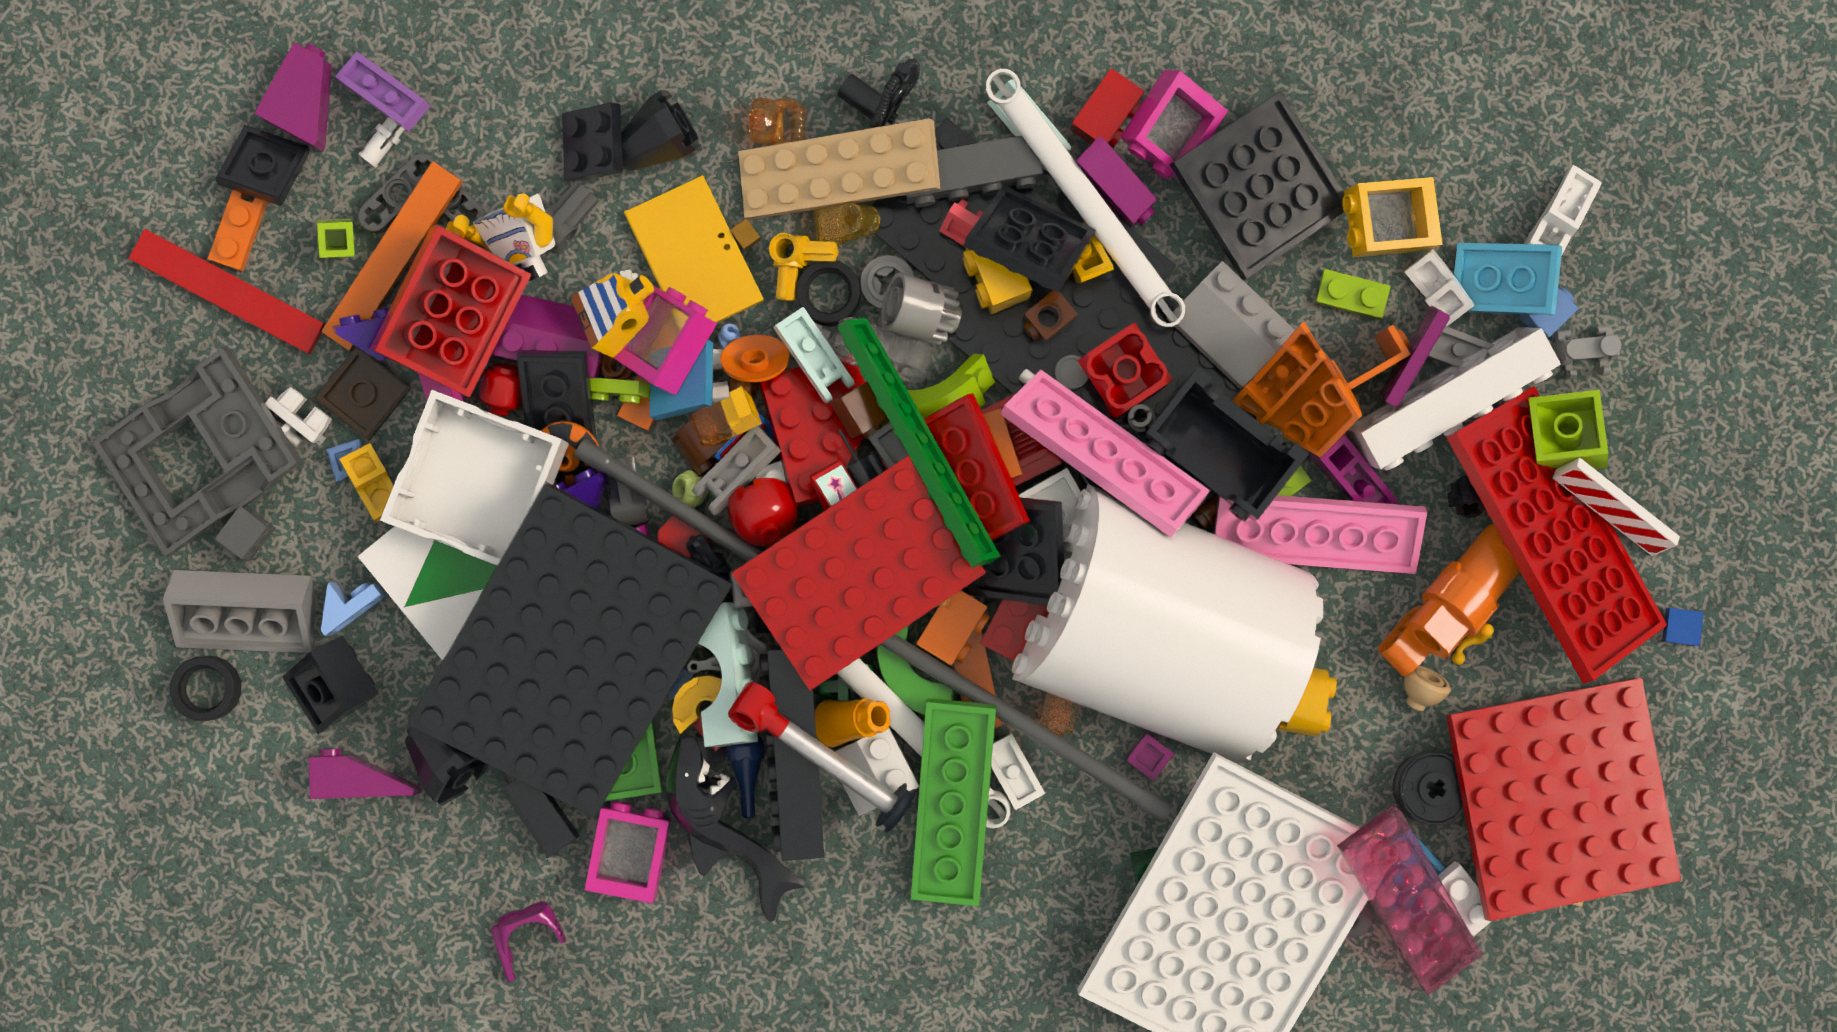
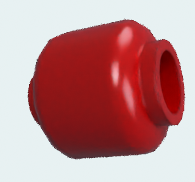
[479,363,522,415]

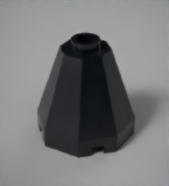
[621,90,702,170]
[404,726,488,806]

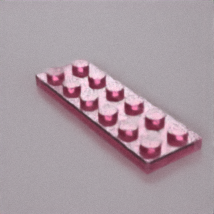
[1337,804,1483,995]

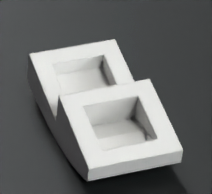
[1405,248,1474,327]

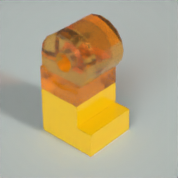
[690,386,762,446]

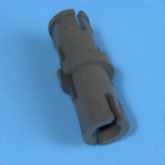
[1128,404,1156,432]

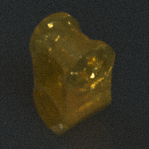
[813,203,880,245]

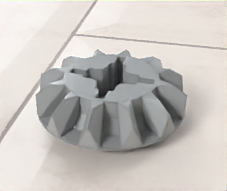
[861,255,914,309]

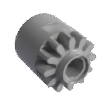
[881,273,962,345]

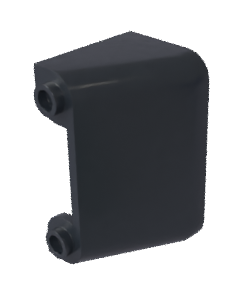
[1145,367,1309,522]

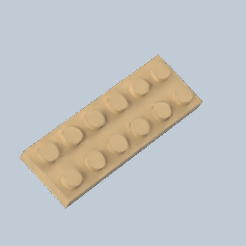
[738,118,941,220]

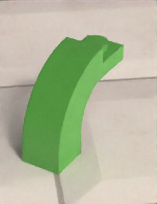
[877,625,953,715]

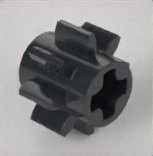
[1447,475,1486,518]

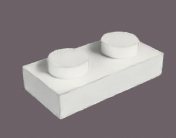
[991,733,1045,810]
[1429,861,1491,937]

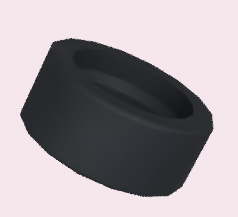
[796,260,861,326]
[170,656,241,721]

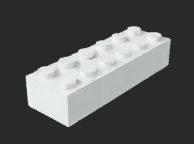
[1345,327,1561,470]

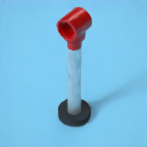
[728,682,916,833]

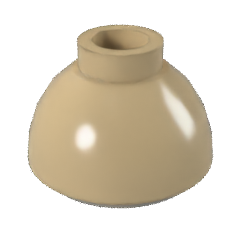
[1404,666,1451,711]

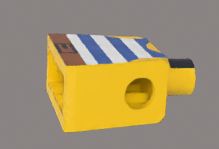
[571,273,654,358]

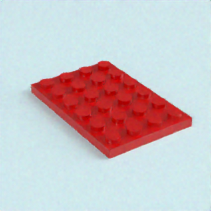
[731,455,986,691]

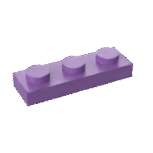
[335,51,431,132]

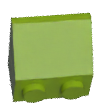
[1529,389,1609,469]

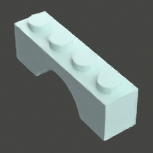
[698,602,758,747]

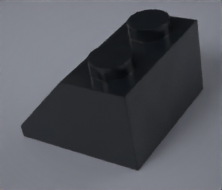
[282,636,379,734]

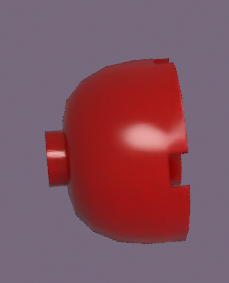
[727,478,798,547]

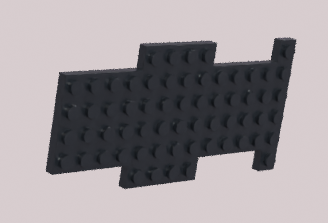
[860,118,1266,490]

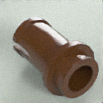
[1191,493,1218,530]

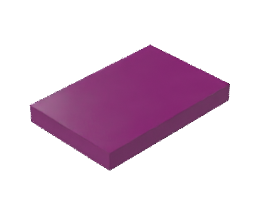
[1380,305,1450,407]

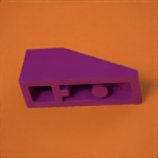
[1303,434,1399,504]
[309,748,421,799]

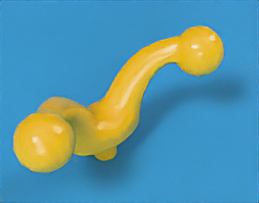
[1452,623,1494,665]

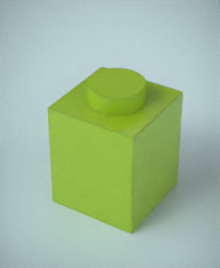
[316,218,355,258]

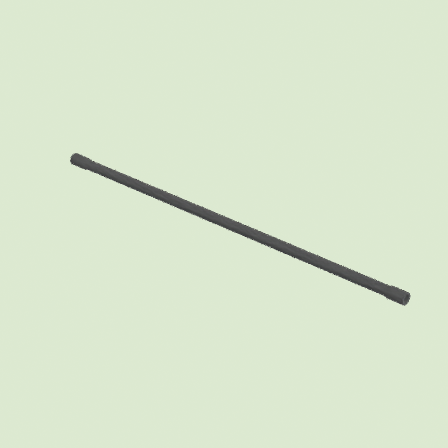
[574,439,1173,823]

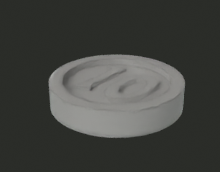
[1055,355,1088,390]

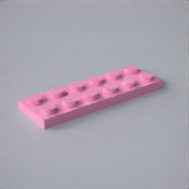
[1001,370,1210,538]
[1213,495,1427,574]

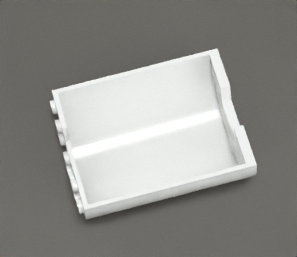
[1012,484,1323,763]

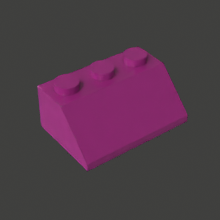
[493,295,605,378]

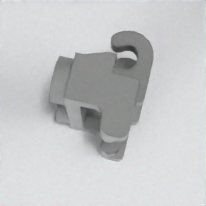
[1554,325,1621,379]

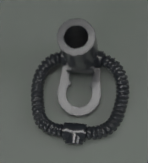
[837,58,920,128]

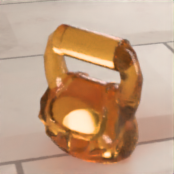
[749,98,806,145]

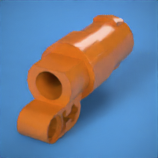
[1378,524,1521,676]

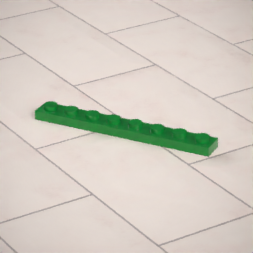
[837,318,1000,568]

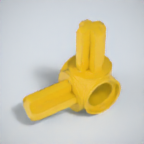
[769,233,839,301]

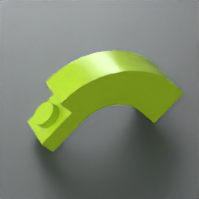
[881,353,995,427]

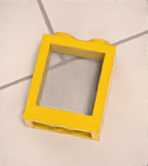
[1342,177,1443,258]

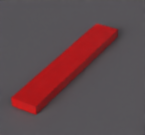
[128,229,326,355]

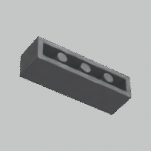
[906,135,1043,207]

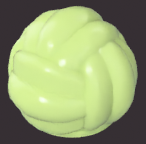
[672,470,709,508]

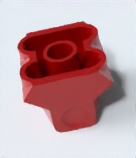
[1078,323,1174,420]

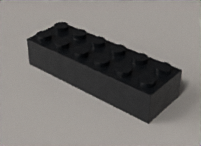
[760,645,825,861]

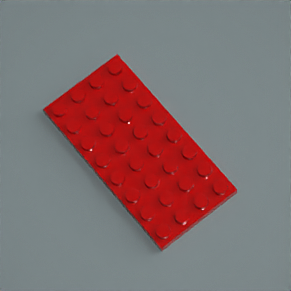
[1446,386,1667,684]

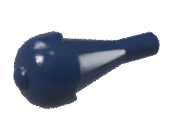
[726,734,765,819]

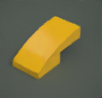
[339,443,394,523]

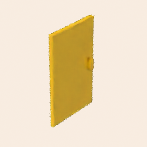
[624,175,764,331]

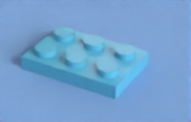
[1454,243,1562,316]

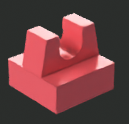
[939,199,984,246]

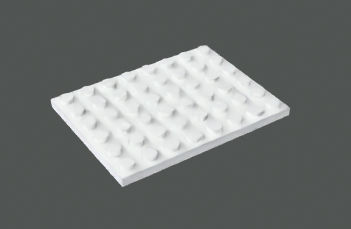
[1077,752,1398,1032]

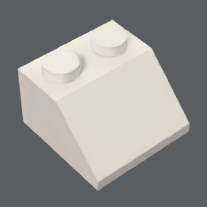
[834,726,920,816]

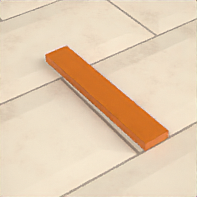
[321,161,464,351]

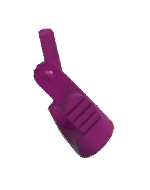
[491,901,566,983]

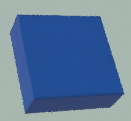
[1662,608,1704,646]

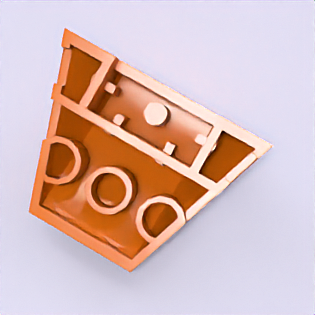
[1232,322,1362,458]

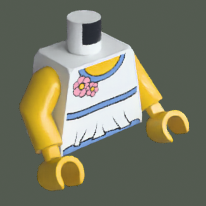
[446,193,555,281]

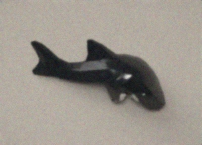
[666,733,805,922]

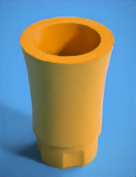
[814,699,891,747]

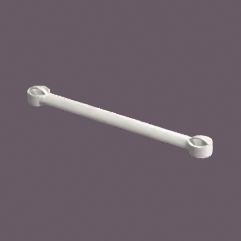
[986,69,1185,327]
[837,658,1011,828]

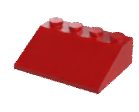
[369,225,532,398]

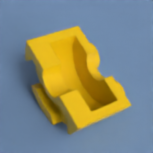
[1276,668,1337,737]
[672,675,722,734]

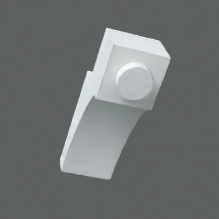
[1524,165,1602,254]

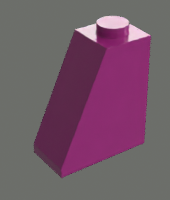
[254,42,332,152]
[1076,136,1157,228]

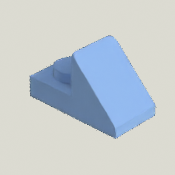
[321,582,388,636]

